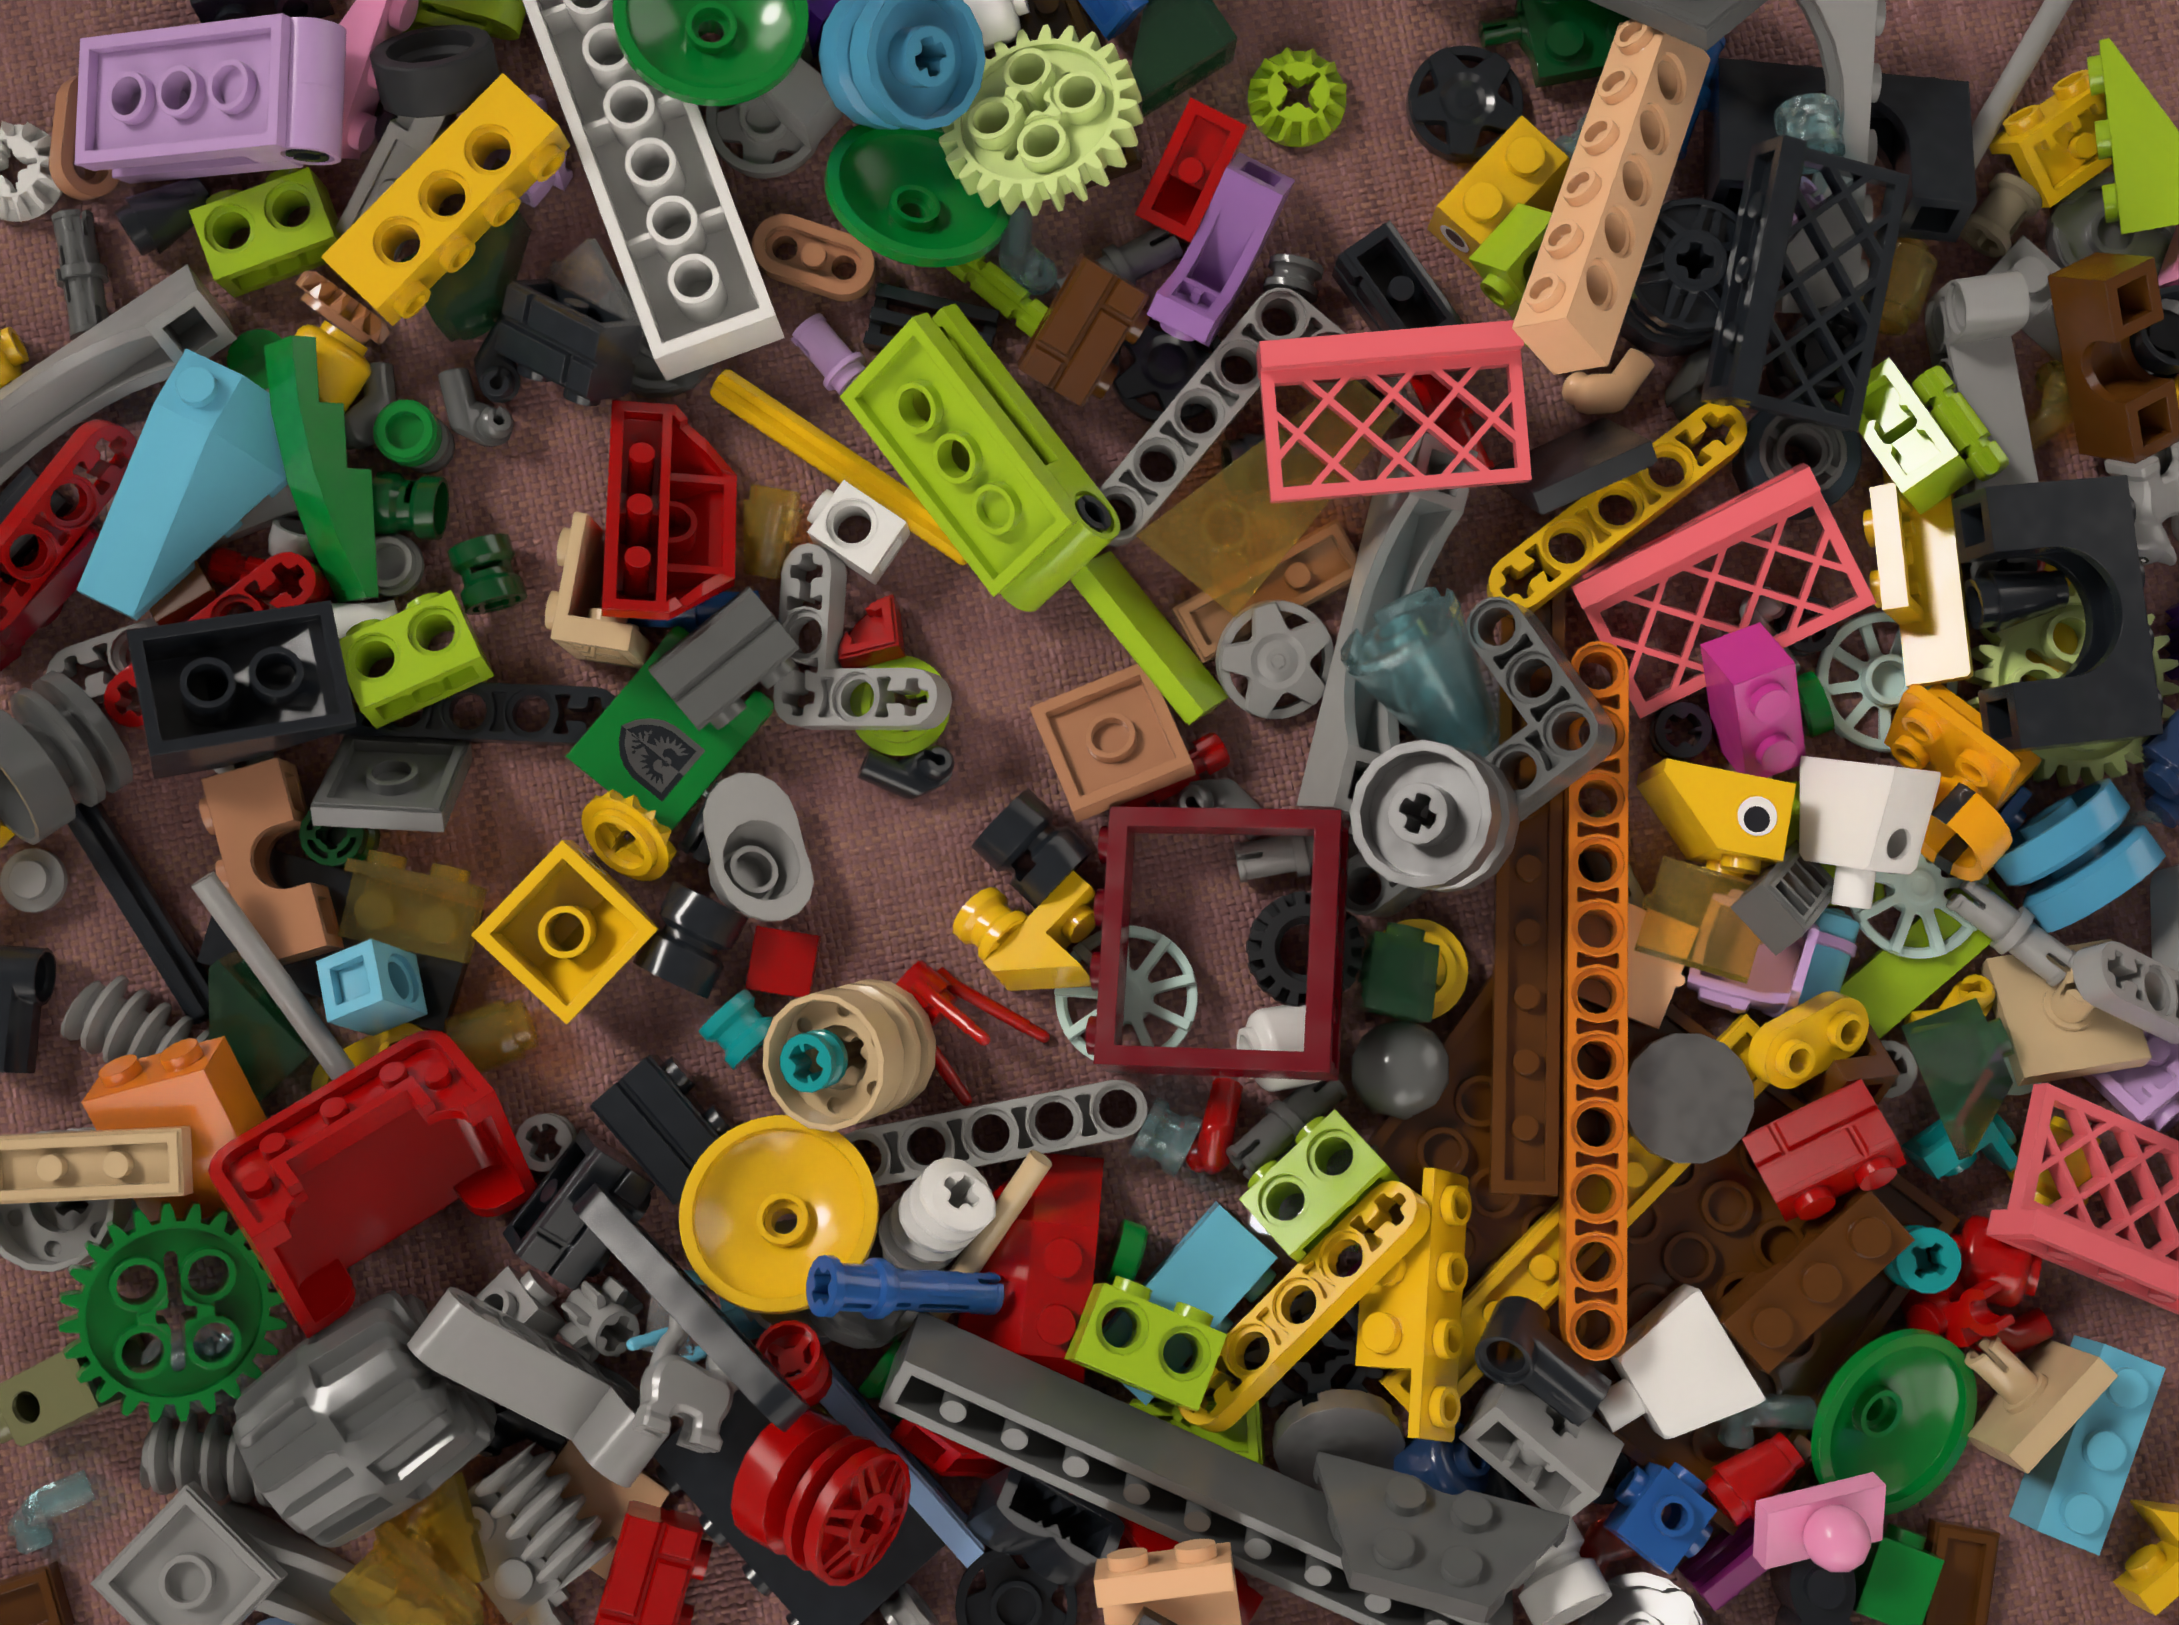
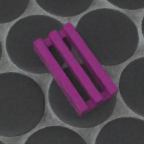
[1677,1518,1768,1611]

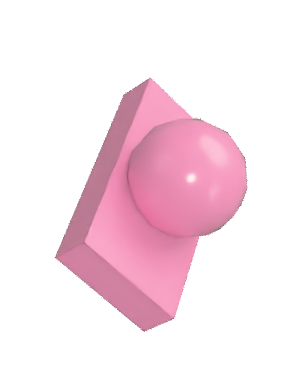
[1753,1472,1886,1572]

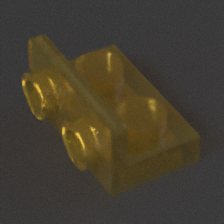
[338,850,487,964]
[329,1521,484,1625]

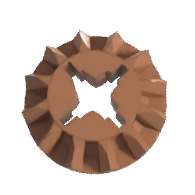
[295,271,390,346]

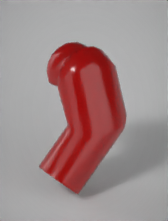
[1185,1078,1243,1175]

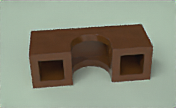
[2048,252,2179,464]
[1711,1187,1915,1374]

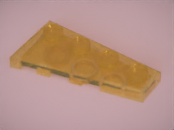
[1136,380,1399,616]

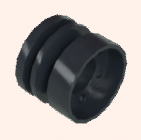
[1619,197,1737,357]

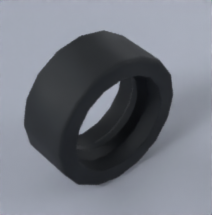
[370,25,500,118]

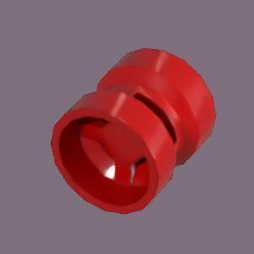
[755,1320,832,1407]

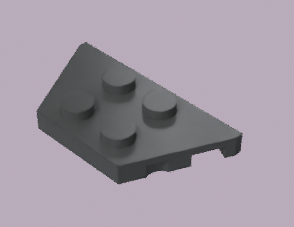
[1313,1451,1570,1624]

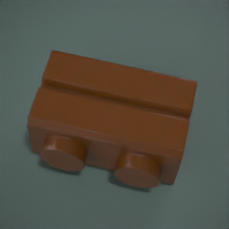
[1017,252,1150,407]

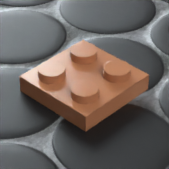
[1029,664,1196,823]

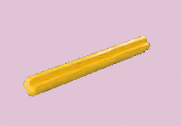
[710,369,967,565]

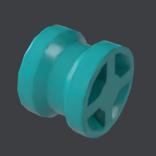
[699,989,773,1070]
[1883,1224,1961,1294]

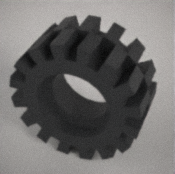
[1246,891,1365,1006]

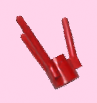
[896,959,1050,1106]

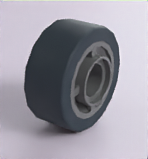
[1732,396,1862,520]

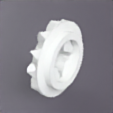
[0,121,63,222]

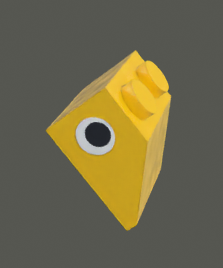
[1427,115,1571,279]
[1636,758,1796,880]
[471,840,659,1025]

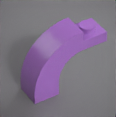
[1147,152,1295,347]

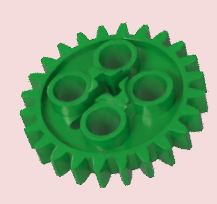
[57,1200,287,1423]

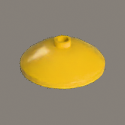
[679,1115,879,1314]

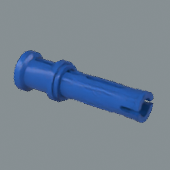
[806,1255,1004,1319]

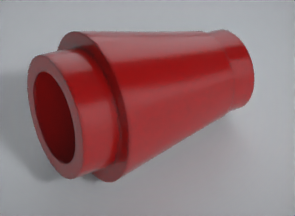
[1703,1432,1805,1527]

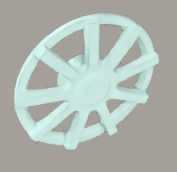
[1815,611,1958,753]
[1850,853,1989,959]
[1054,926,1198,1061]

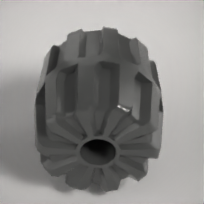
[233,1290,497,1548]

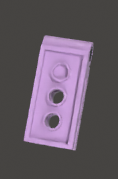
[74,13,347,184]

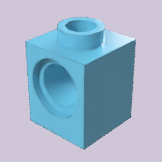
[316,939,428,1036]

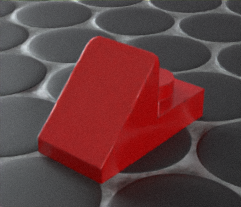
[1134,97,1249,243]

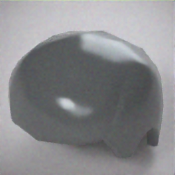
[1352,1021,1450,1120]

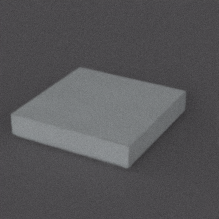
[90,1481,288,1625]

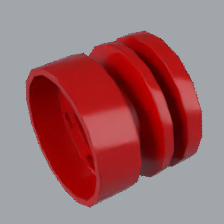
[731,1408,911,1586]

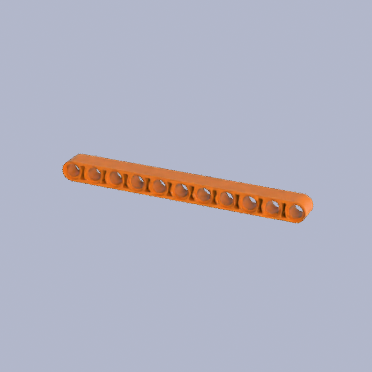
[1558,641,1629,1361]

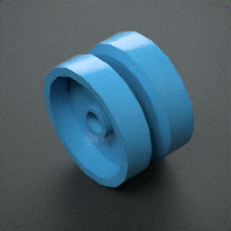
[818,0,986,130]
[1993,778,2166,933]

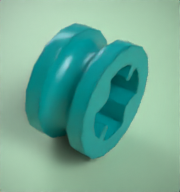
[780,1029,848,1093]

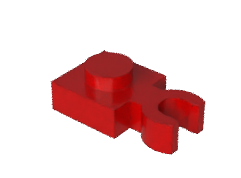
[1900,1276,2015,1348]

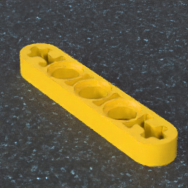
[1487,403,1747,618]
[1177,1181,1431,1433]

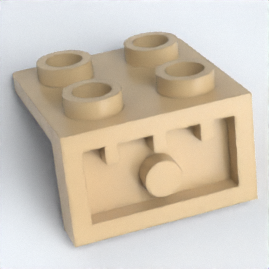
[545,512,655,669]

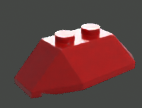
[602,400,737,620]
[958,1153,1104,1384]

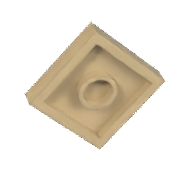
[1980,939,2152,1086]
[1964,1335,2118,1474]

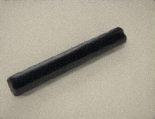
[67,803,224,1025]

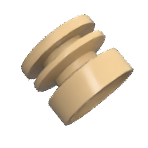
[763,979,936,1132]

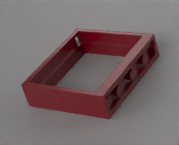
[1085,807,1350,1081]

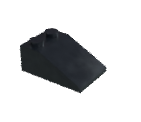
[126,600,356,779]

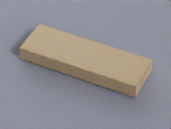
[0,1126,193,1204]

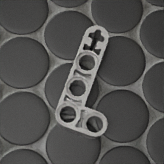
[1925,270,2039,498]
[407,1287,670,1488]

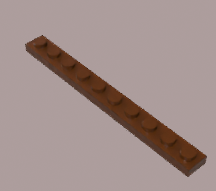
[1489,555,1566,1197]

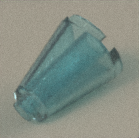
[1340,587,1500,757]

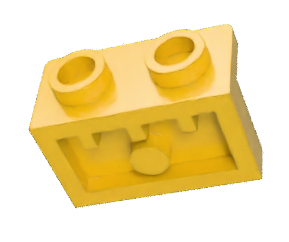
[1989,69,2112,208]

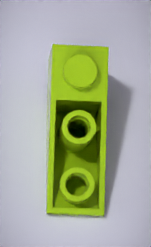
[2087,38,2179,234]

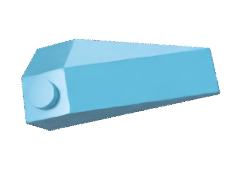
[76,348,288,621]

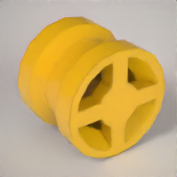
[953,887,1028,962]

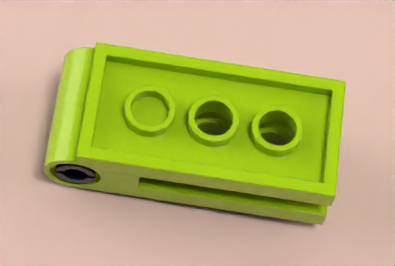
[840,303,1120,612]

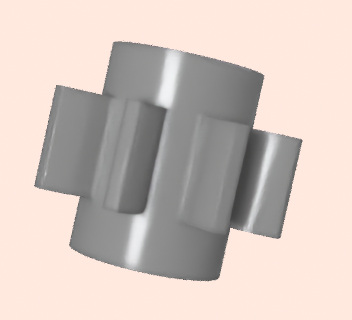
[558,1276,643,1363]

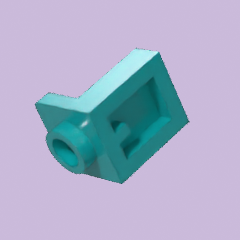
[1901,1102,2018,1180]

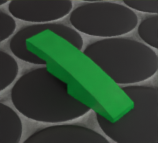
[264,335,378,603]

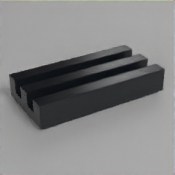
[863,283,1000,352]

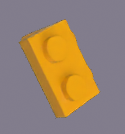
[1884,683,2042,812]

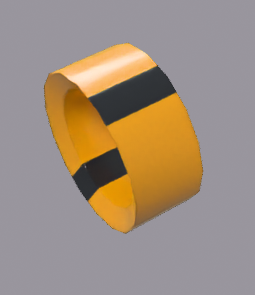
[1921,776,2013,882]

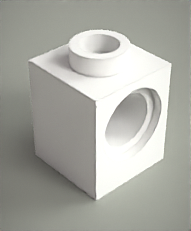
[807,480,911,585]

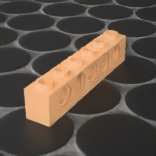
[1512,19,1711,375]

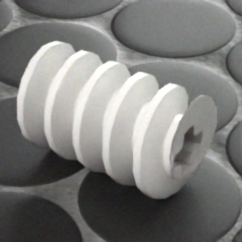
[878,1157,996,1271]

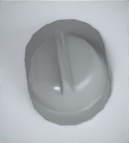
[703,773,814,922]

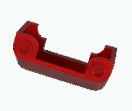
[208,1030,537,1338]

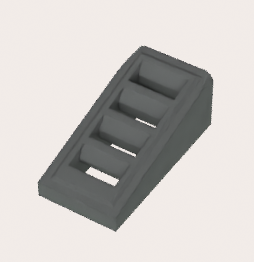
[1730,839,1834,956]

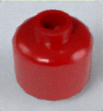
[1949,1215,2043,1308]

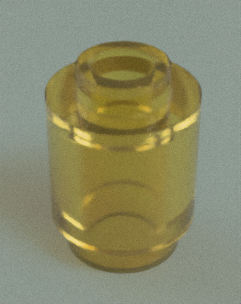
[1860,237,1938,336]
[444,998,539,1074]

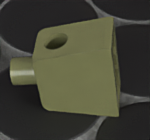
[0,1333,151,1448]

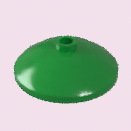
[612,0,809,106]
[824,124,1011,267]
[1811,1329,1977,1516]

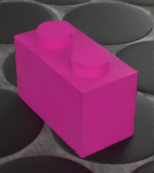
[1700,622,1806,778]

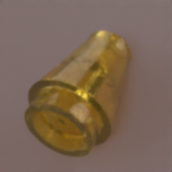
[742,484,805,579]

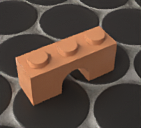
[199,758,344,966]

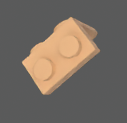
[1094,1539,1242,1625]

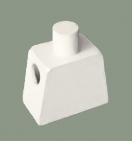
[1799,756,1941,909]
[1596,1283,1766,1439]

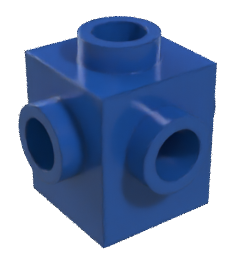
[1602,1462,1717,1574]

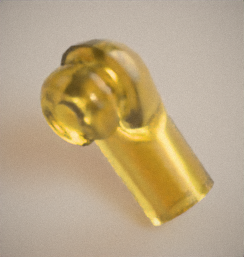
[2027,360,2073,451]

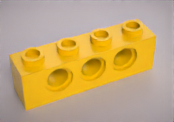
[321,73,570,326]

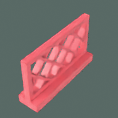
[1256,320,1532,504]
[1571,462,1876,719]
[1986,1083,2179,1315]

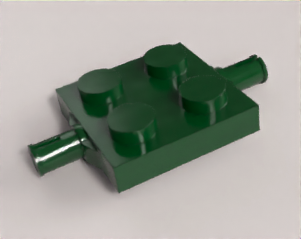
[1478,0,1631,88]

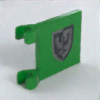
[566,626,774,831]

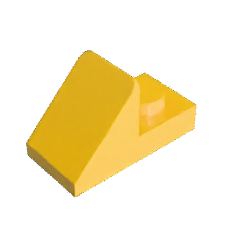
[983,870,1096,991]
[2113,1499,2179,1616]

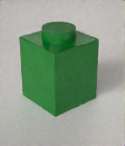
[1853,1522,1944,1625]

